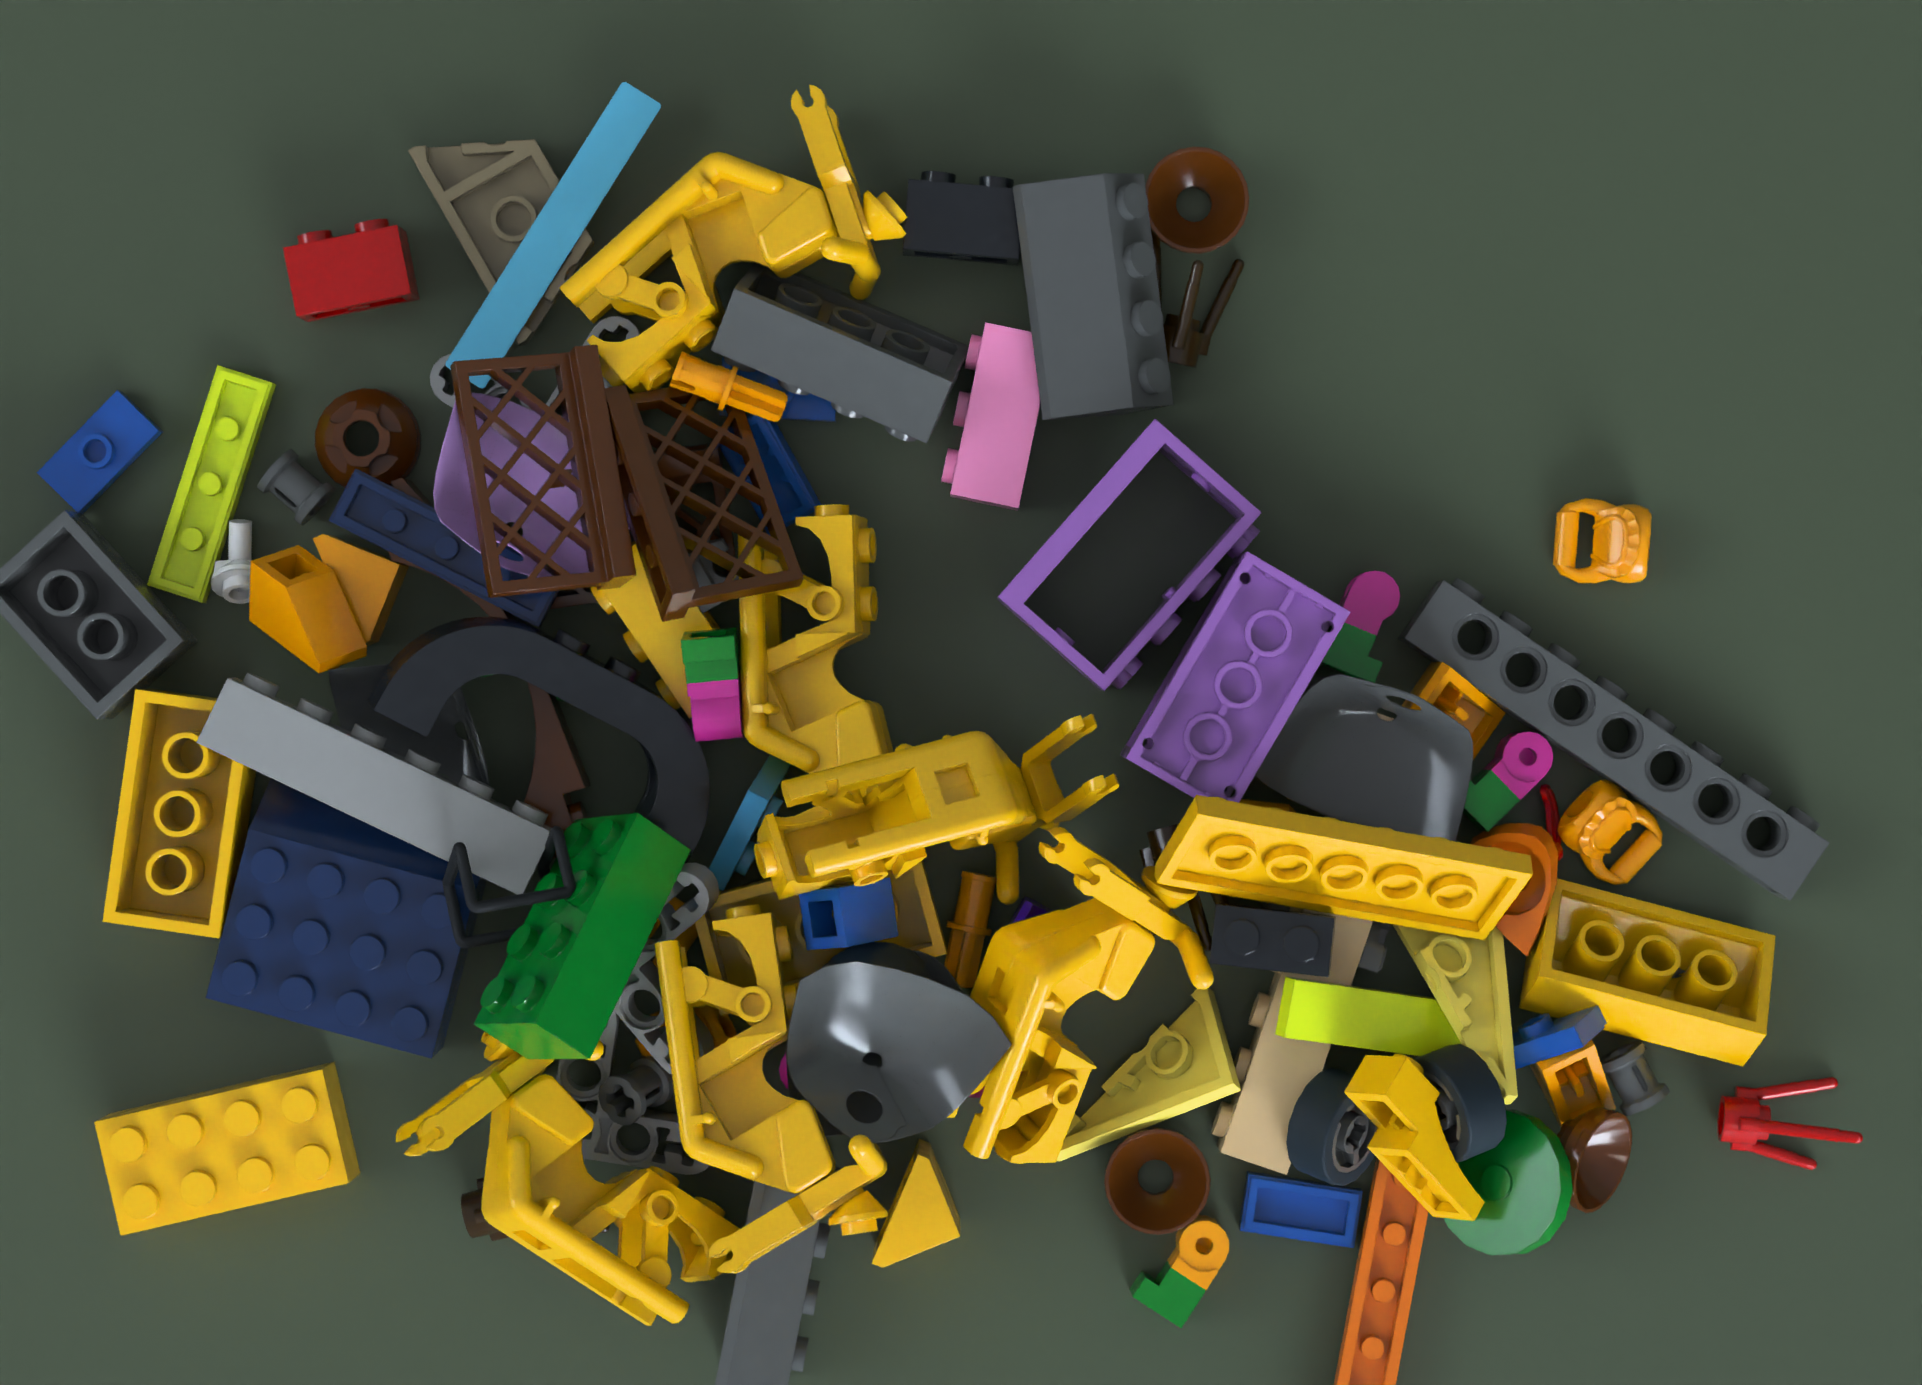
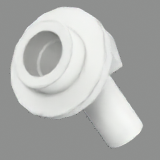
[211,519,252,604]

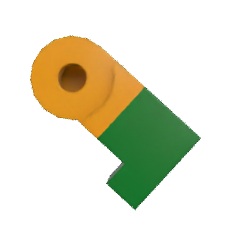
[1129,1215,1229,1329]

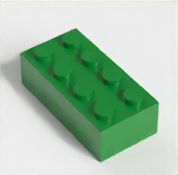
[474,813,691,1059]

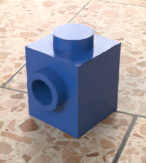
[799,878,898,950]

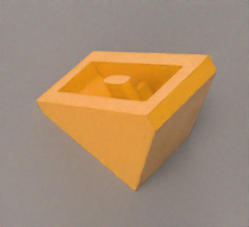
[313,534,409,646]
[1401,662,1506,760]
[1530,1040,1616,1127]

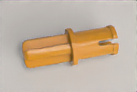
[669,351,788,422]
[944,871,996,988]

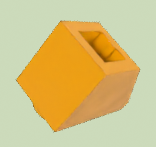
[249,545,367,674]

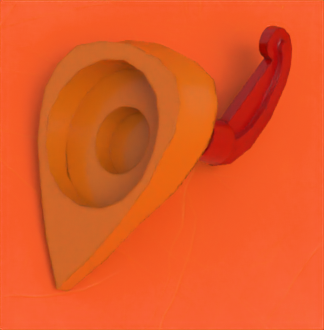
[1470,784,1563,957]

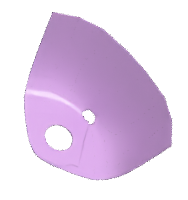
[433,393,630,577]

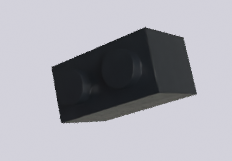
[903,171,1020,266]
[1210,903,1336,977]

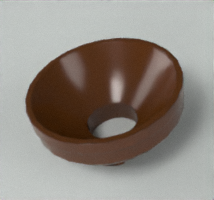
[1145,147,1249,254]
[315,388,421,488]
[1557,1107,1632,1213]
[1104,1128,1211,1235]

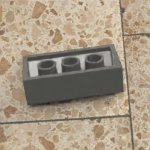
[1013,173,1174,420]
[711,262,969,443]
[715,1150,842,1385]

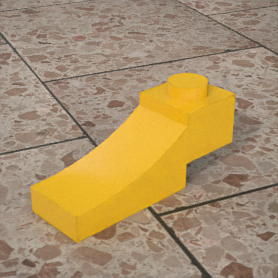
[1344,1054,1485,1221]

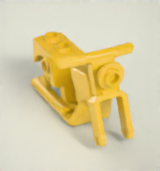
[559,85,908,393]
[738,504,913,842]
[754,713,1119,905]
[947,827,1214,1164]
[654,905,888,1274]
[396,1031,740,1326]

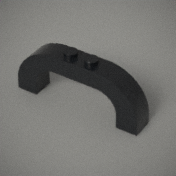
[368,617,710,864]

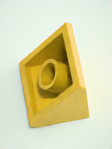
[872,1139,960,1268]

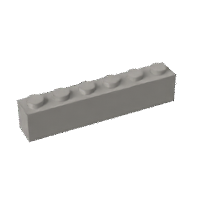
[196,672,552,895]

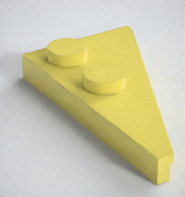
[1393,925,1518,1104]
[1057,988,1241,1162]

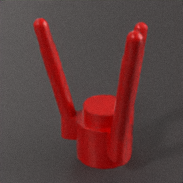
[1717,1077,1863,1170]

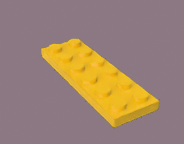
[1155,795,1533,940]

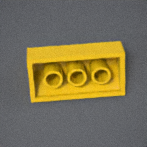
[1519,878,1776,1067]

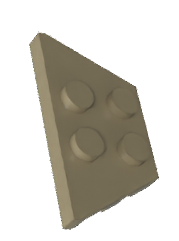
[408,139,595,347]

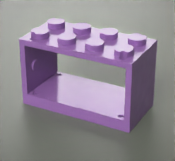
[997,419,1262,691]
[1120,551,1351,802]

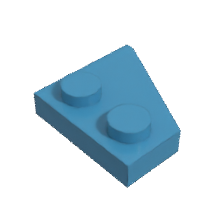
[709,755,791,891]

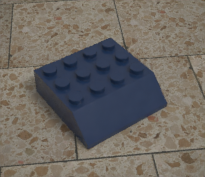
[206,778,487,1059]

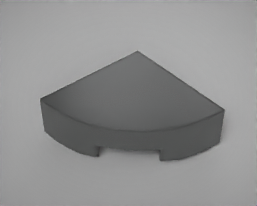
[1358,921,1392,973]

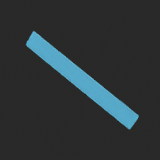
[445,82,661,389]

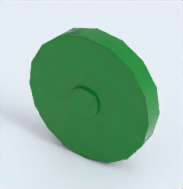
[1444,1109,1573,1255]

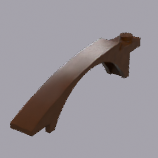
[388,478,591,859]

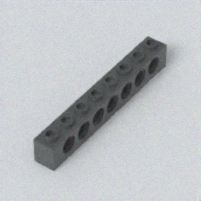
[1397,578,1830,901]

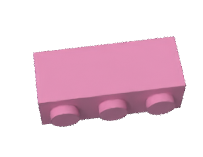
[941,322,1040,511]

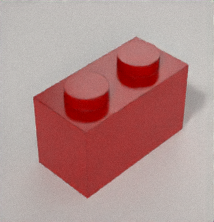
[283,219,420,322]

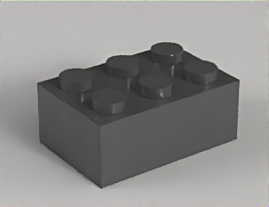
[0,510,198,719]

